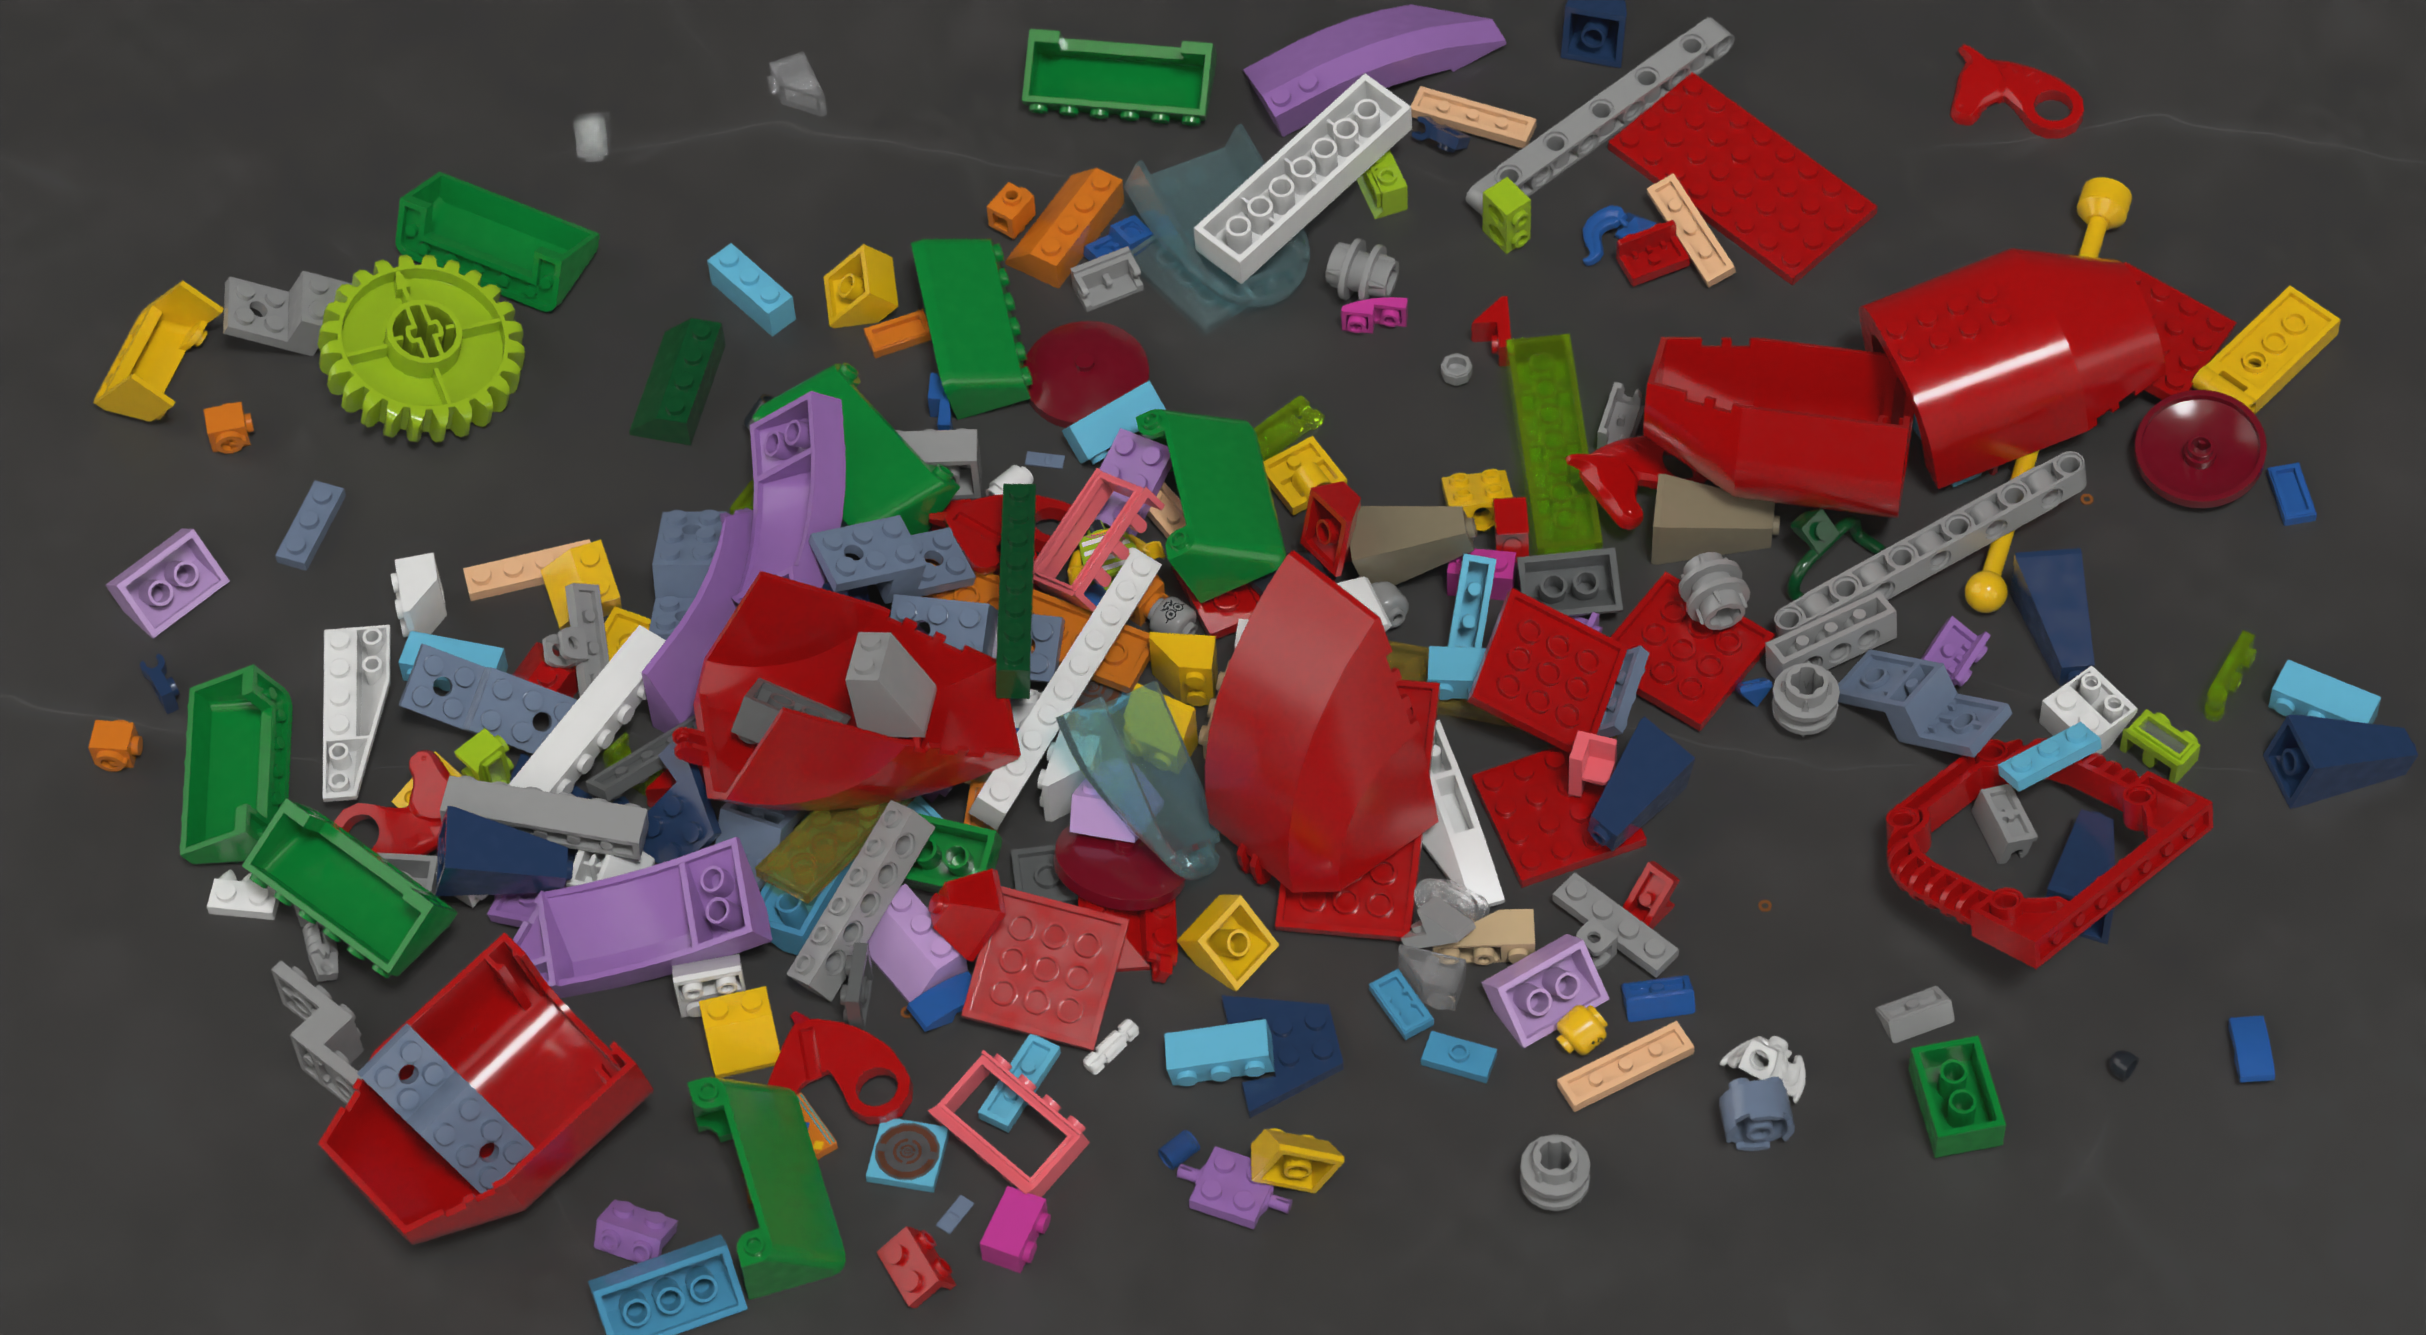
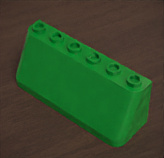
[1022,29,1217,126]
[396,171,600,312]
[911,238,1033,420]
[180,664,293,865]
[242,798,458,979]

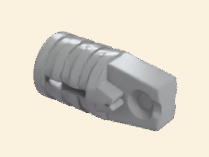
[302,922,339,981]

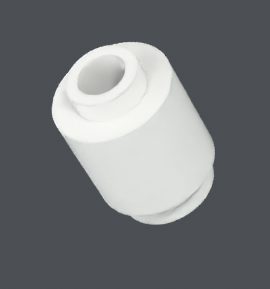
[985,465,1034,496]

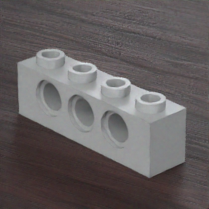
[1765,591,1897,680]

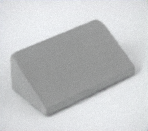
[1875,986,1955,1043]

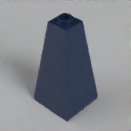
[1561,0,1627,68]
[2010,548,2095,686]
[2263,714,2419,809]
[1587,716,1695,851]
[435,806,573,896]
[2046,809,2115,945]

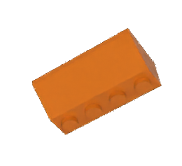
[1005,168,1125,289]

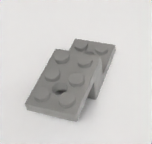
[223,271,352,356]
[271,961,364,1104]

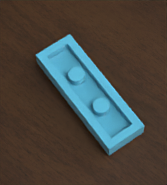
[1998,722,2102,792]
[978,1034,1061,1133]

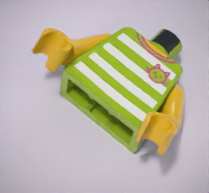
[1067,520,1166,591]

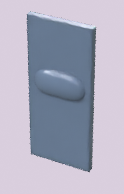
[1025,451,1065,469]
[936,1195,975,1234]

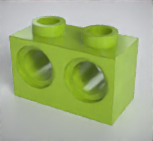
[1483,177,1531,254]

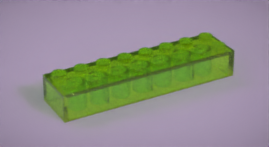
[1506,334,1603,555]

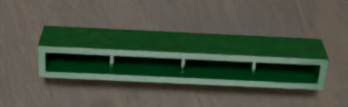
[996,484,1036,699]

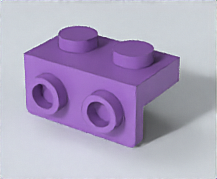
[1921,616,1991,687]
[594,1199,678,1263]

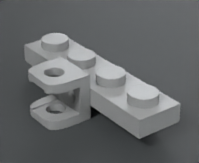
[542,583,609,697]
[1552,872,1679,978]

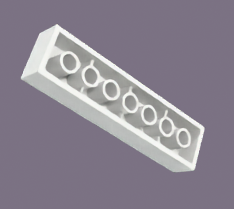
[1194,74,1412,284]

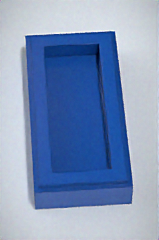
[2266,462,2317,526]

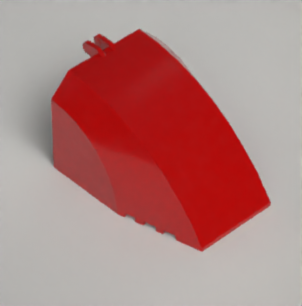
[1205,550,1439,892]
[672,571,1021,811]

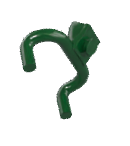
[1787,508,1886,601]

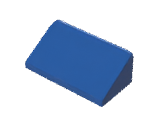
[1621,975,1696,1022]

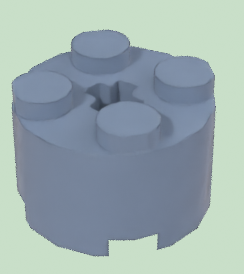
[1719,1077,1795,1151]

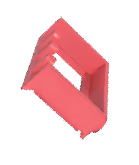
[1034,468,1165,612]
[927,1050,1090,1197]

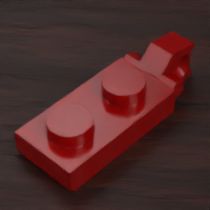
[1140,899,1178,983]

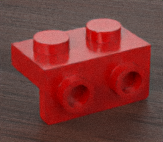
[1616,220,1690,287]
[877,1226,956,1309]

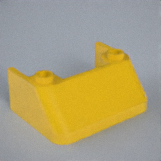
[93,280,224,422]

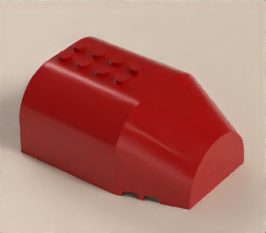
[1859,248,2166,489]
[1643,337,1914,519]
[318,932,654,1245]

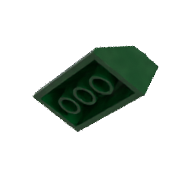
[629,318,726,446]

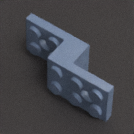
[649,510,727,640]
[808,515,976,604]
[890,594,1065,683]
[398,644,577,754]
[1838,649,2013,757]
[714,803,809,890]
[357,1023,534,1193]

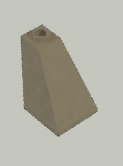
[1651,474,1780,565]
[1350,506,1477,585]

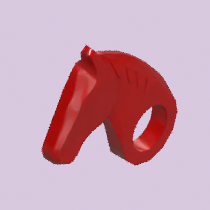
[1950,44,2084,139]
[1565,436,1708,530]
[334,750,452,855]

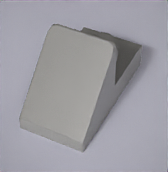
[1401,896,1476,951]

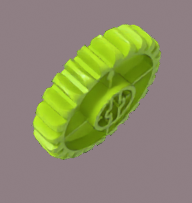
[318,255,525,443]

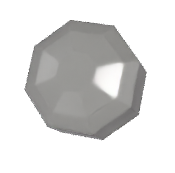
[1441,353,1473,386]

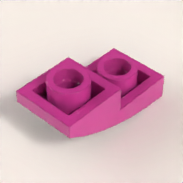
[1341,297,1408,334]

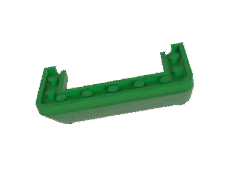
[752,362,960,535]
[1136,409,1286,603]
[687,1077,846,1300]

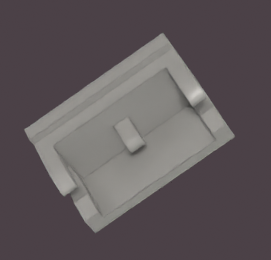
[1070,246,1144,312]
[1597,382,1645,450]
[1971,784,2038,865]

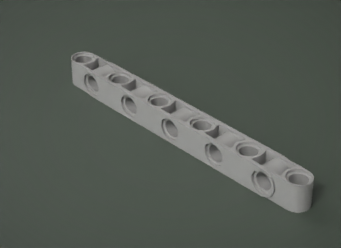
[1465,17,1735,216]
[1774,451,2087,637]

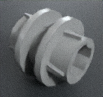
[1325,238,1399,301]
[1678,552,1750,630]
[1772,661,1840,737]
[1520,1134,1591,1211]

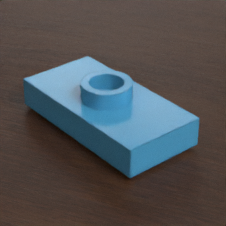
[1369,969,1434,1040]
[1421,1031,1497,1083]

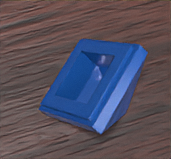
[1615,212,1656,239]
[1735,677,1773,707]

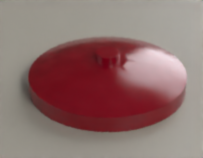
[1023,321,1150,428]
[2135,390,2267,508]
[1053,823,1189,911]

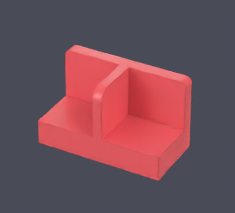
[1568,730,1617,797]

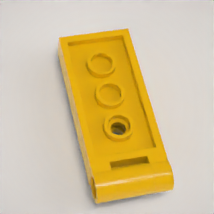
[2192,285,2341,414]

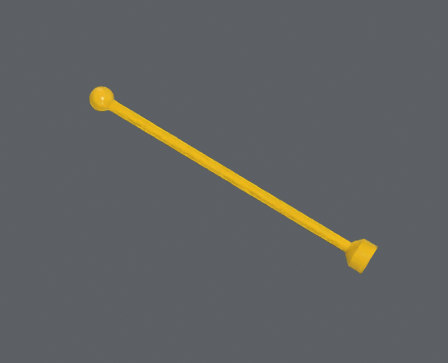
[1965,177,2132,613]

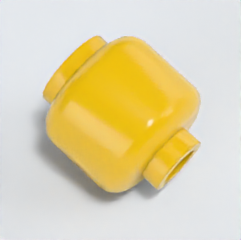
[1556,1004,1608,1056]

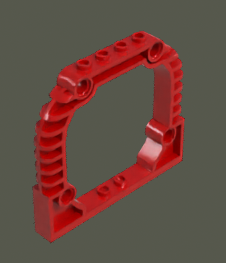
[1886,738,2213,969]

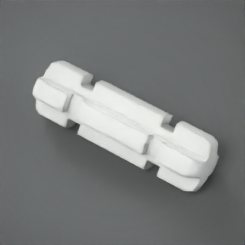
[1083,1019,1139,1075]

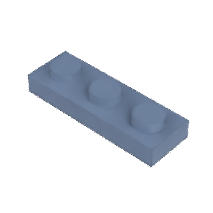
[275,480,346,571]
[1597,646,1649,738]

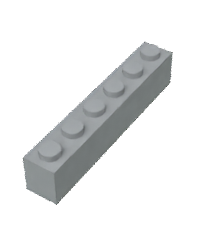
[440,776,649,860]

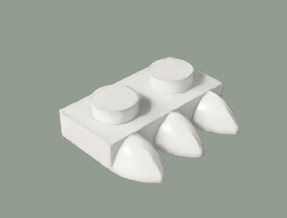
[207,869,279,920]

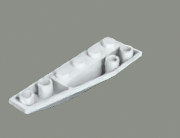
[323,625,391,802]
[1422,720,1505,912]

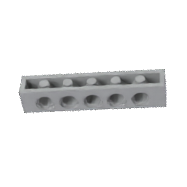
[786,800,935,1002]

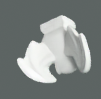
[1720,1036,1806,1104]

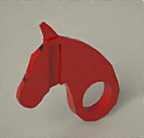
[929,494,1079,575]
[768,1011,913,1124]

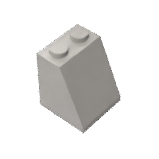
[846,632,937,737]

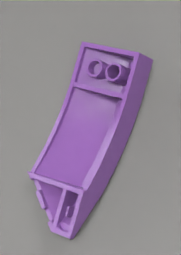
[1243,4,1507,137]
[731,391,846,604]
[641,508,753,733]
[513,837,772,998]

